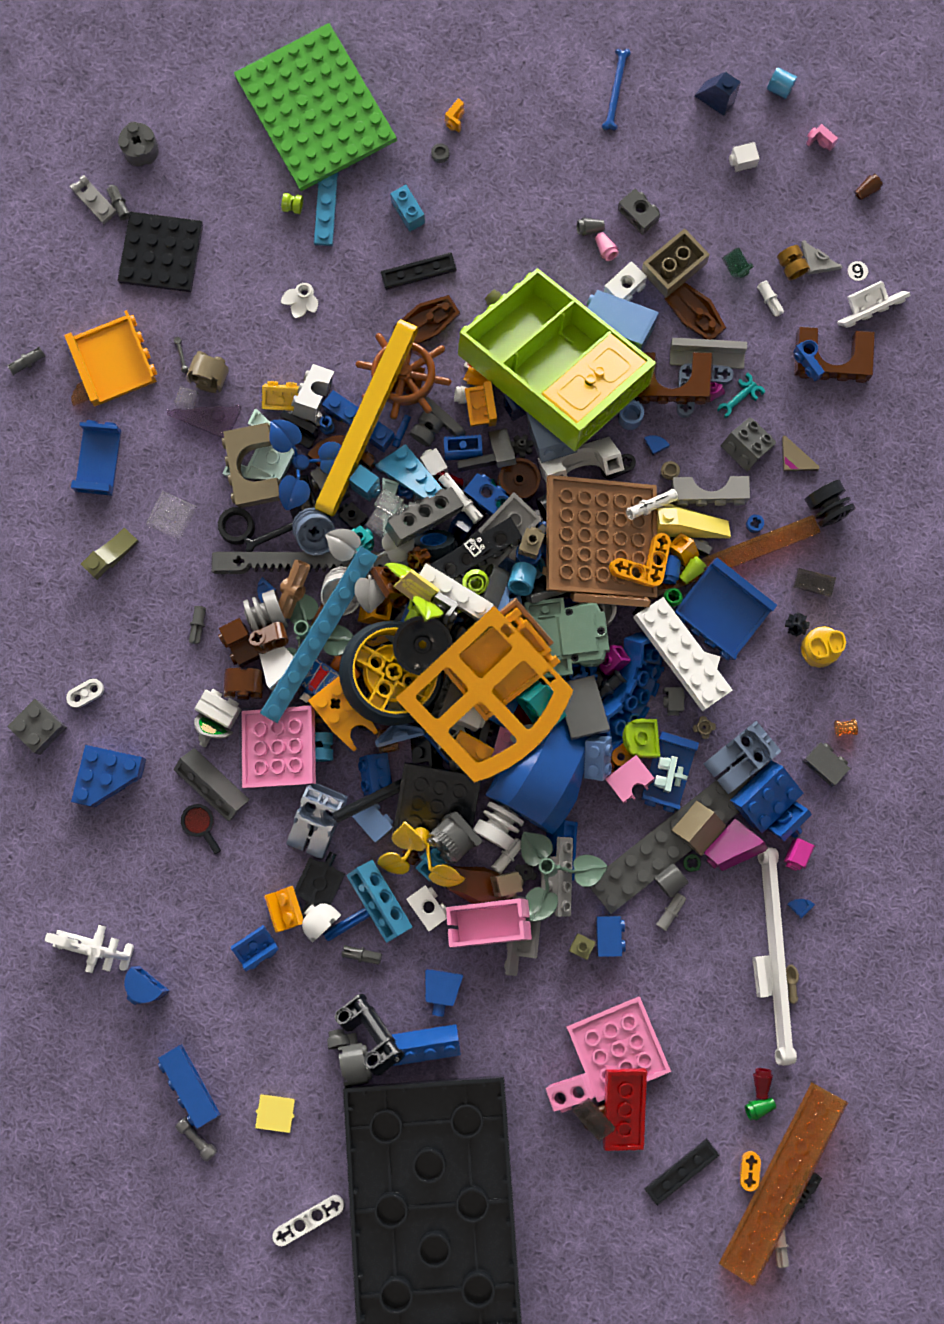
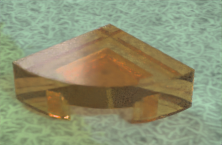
[71,381,90,406]

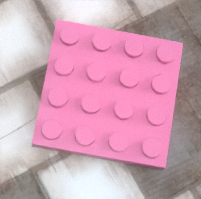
[242,705,316,788]
[566,996,671,1102]

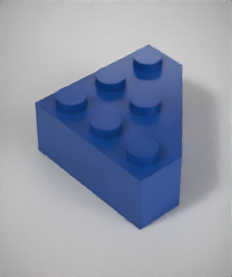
[71,745,146,807]

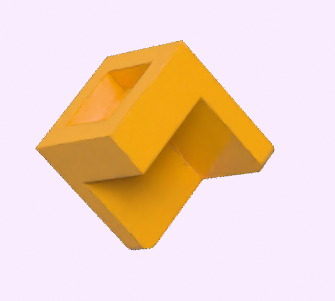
[670,533,699,567]

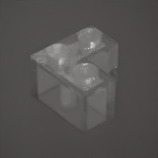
[365,489,406,539]

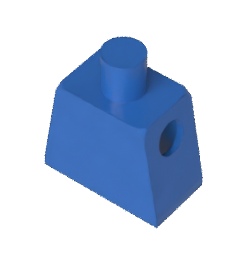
[425,969,463,1017]

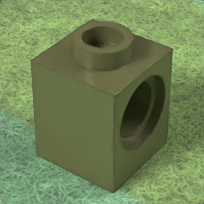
[569,933,596,960]

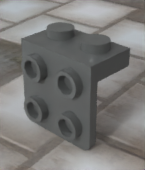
[720,418,776,471]

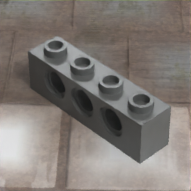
[385,487,464,547]

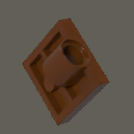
[370,566,410,608]

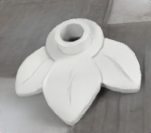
[281,283,318,318]

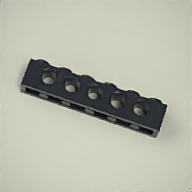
[417,517,523,580]

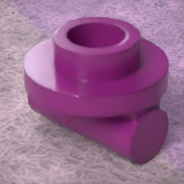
[708,382,725,403]

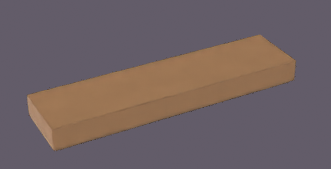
[570,592,650,607]

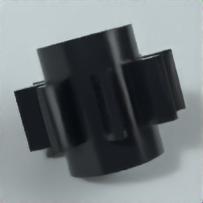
[785,612,810,637]

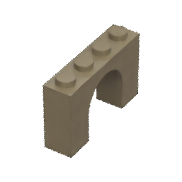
[222,423,281,508]

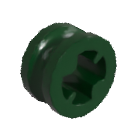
[683,854,701,872]

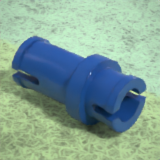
[320,416,335,435]

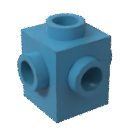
[416,848,446,881]

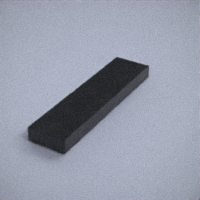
[381,252,457,290]
[644,1138,720,1205]

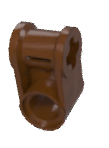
[249,622,289,654]

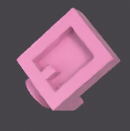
[806,124,838,151]

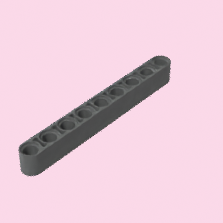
[431,564,510,732]

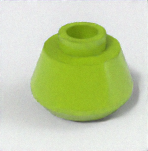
[462,569,489,595]

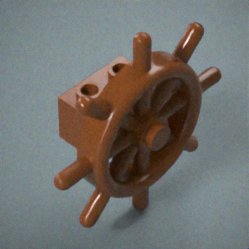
[355,333,452,420]

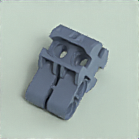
[703,721,781,794]
[286,783,348,859]

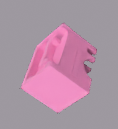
[605,755,655,804]

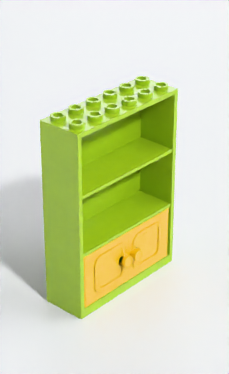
[458,268,656,451]

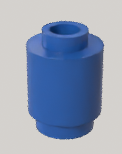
[662,555,682,585]

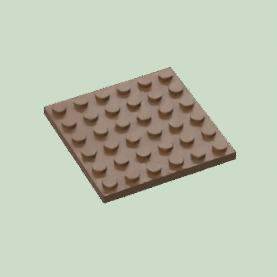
[546,475,657,599]

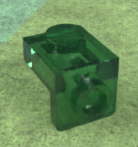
[722,247,754,278]

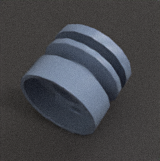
[292,508,336,555]

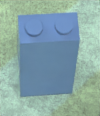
[587,290,659,351]

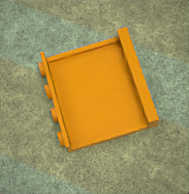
[64,310,158,407]

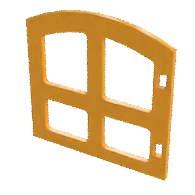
[395,606,573,782]

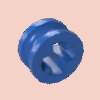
[746,514,764,533]

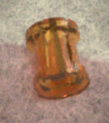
[834,718,858,737]

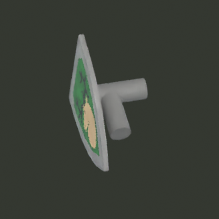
[194,713,234,747]

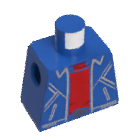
[299,658,339,705]

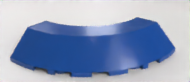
[596,632,664,750]

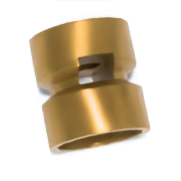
[777,245,810,280]

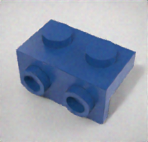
[358,753,392,796]
[231,925,278,972]

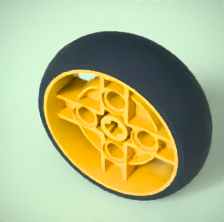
[339,621,444,726]

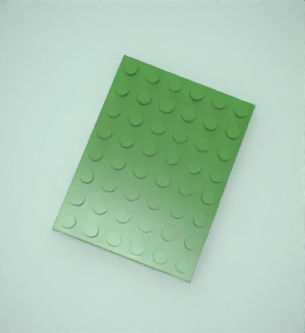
[234,23,397,191]

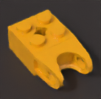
[308,676,378,752]

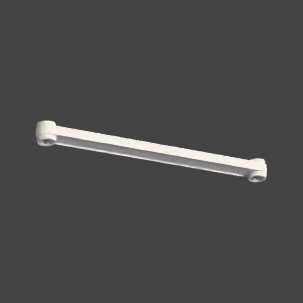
[758,847,797,1066]

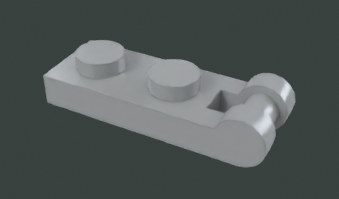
[69,175,117,225]

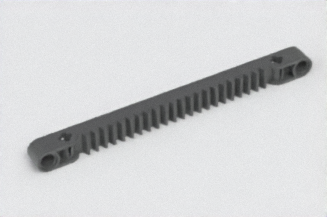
[211,552,417,574]

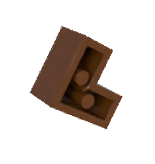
[218,617,260,668]

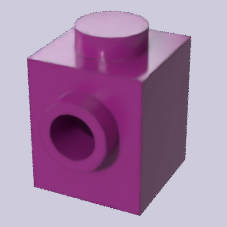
[599,645,631,675]

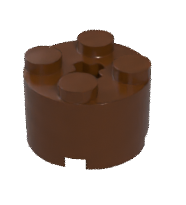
[224,668,263,700]

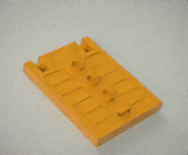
[444,607,560,721]

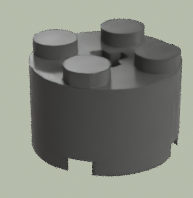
[118,121,159,167]
[338,1043,372,1087]

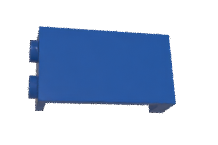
[71,420,121,496]
[641,731,699,813]

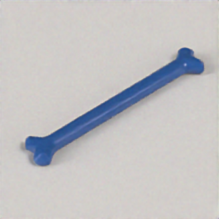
[602,49,631,130]

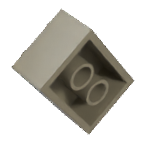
[642,228,710,298]

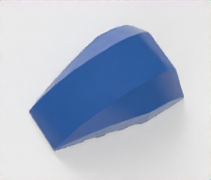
[485,718,590,835]

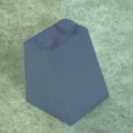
[525,411,577,463]

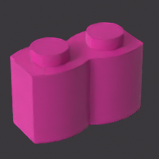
[784,838,815,871]

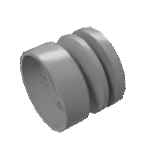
[243,589,288,638]

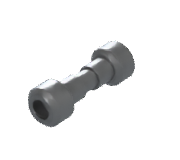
[176,1117,217,1161]

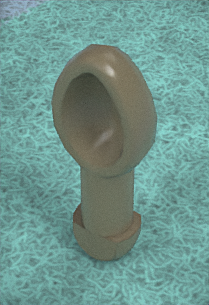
[786,964,799,1004]

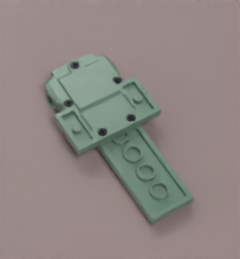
[525,598,610,679]

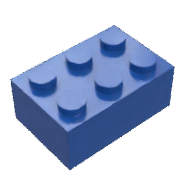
[730,760,804,833]

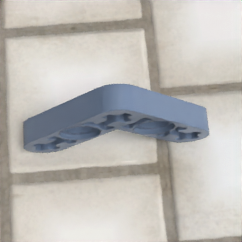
[677,363,734,418]

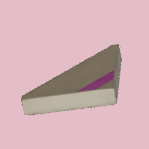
[782,436,819,471]

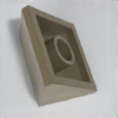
[671,801,727,856]

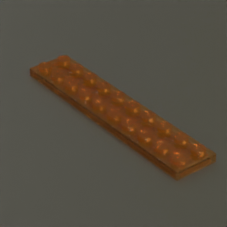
[719,1082,848,1286]

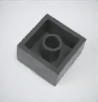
[7,699,67,755]

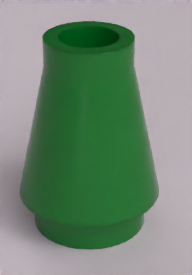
[664,588,683,608]
[745,1098,776,1121]

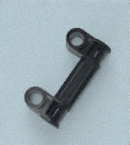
[335,994,405,1076]

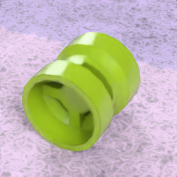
[281,193,303,214]

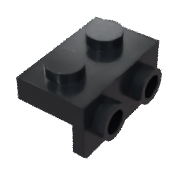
[280,410,319,449]

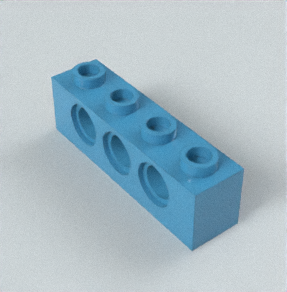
[346,860,413,943]

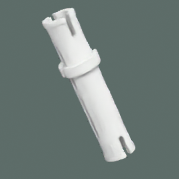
[438,472,483,524]
[626,489,678,520]

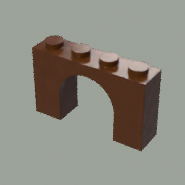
[794,327,875,383]
[635,352,713,405]

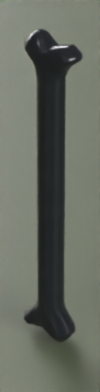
[244,515,330,552]

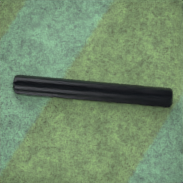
[332,778,402,823]

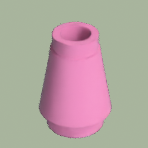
[595,233,618,261]

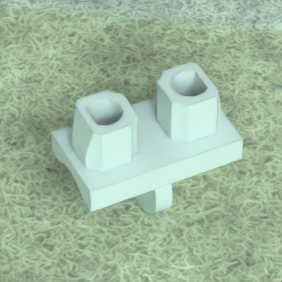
[654,756,688,793]

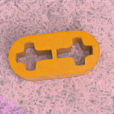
[740,1151,761,1191]

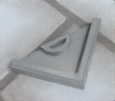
[801,240,842,275]

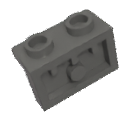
[433,591,459,632]

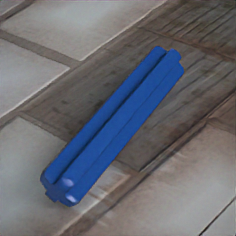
[323,907,370,941]

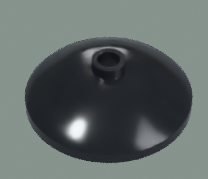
[393,616,453,675]

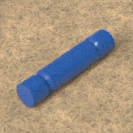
[392,415,411,448]

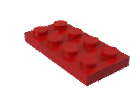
[603,1069,647,1151]

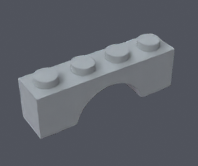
[671,476,750,507]

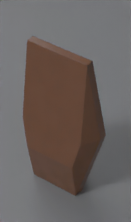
[664,282,726,340]
[393,295,460,344]
[446,866,513,904]

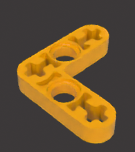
[609,533,671,588]

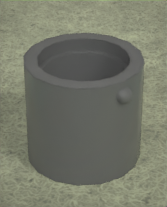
[654,863,688,898]

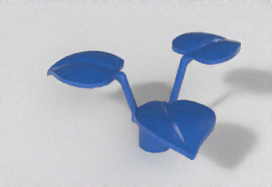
[269,420,342,510]

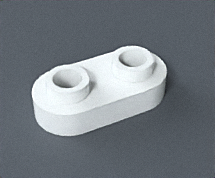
[66,679,104,708]

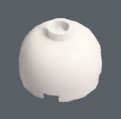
[302,904,341,942]

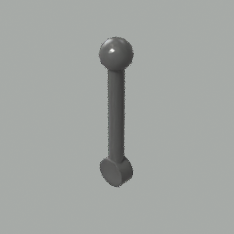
[174,337,189,373]

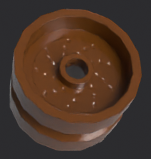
[496,458,541,502]

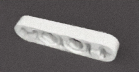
[272,1195,344,1246]

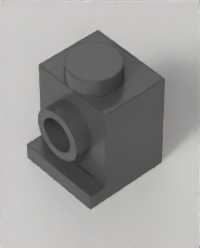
[663,687,684,716]

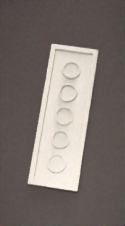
[633,597,732,711]

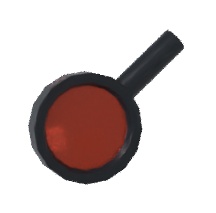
[181,804,221,854]

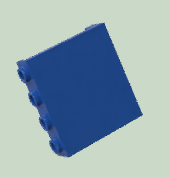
[674,558,777,660]

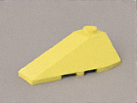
[657,504,731,538]

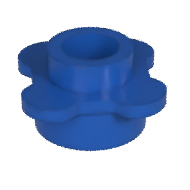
[397,484,413,499]

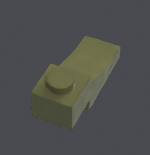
[81,527,139,580]

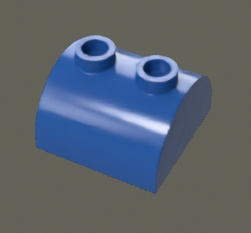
[124,966,169,1005]

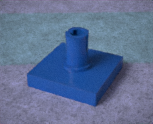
[767,801,812,841]

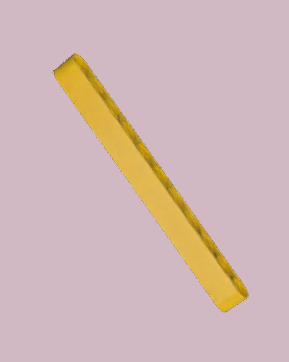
[315,319,418,517]

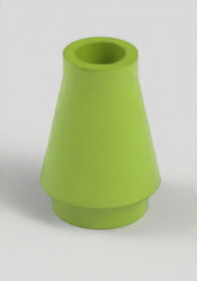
[679,556,707,584]

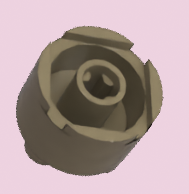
[186,351,229,393]

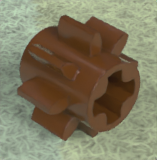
[407,546,431,572]

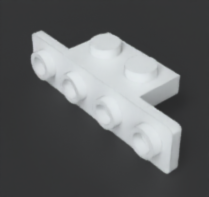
[837,281,911,328]

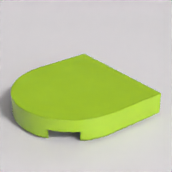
[622,719,661,758]

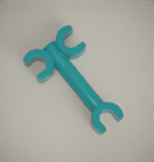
[717,373,765,418]

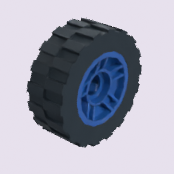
[414,529,455,563]

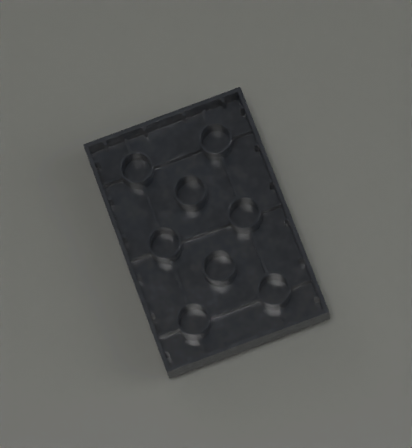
[343,1075,522,1324]

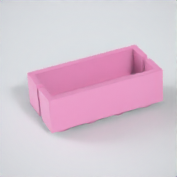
[446,898,532,948]

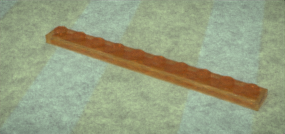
[648,515,821,600]

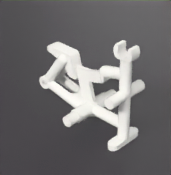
[45,925,134,973]

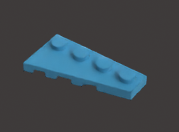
[375,444,442,499]

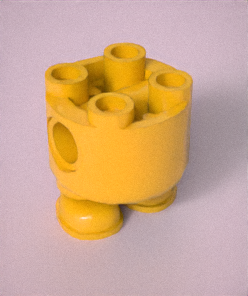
[801,626,846,668]

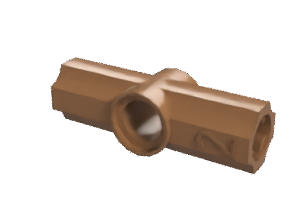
[278,560,310,619]

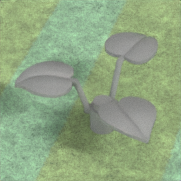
[325,529,414,613]

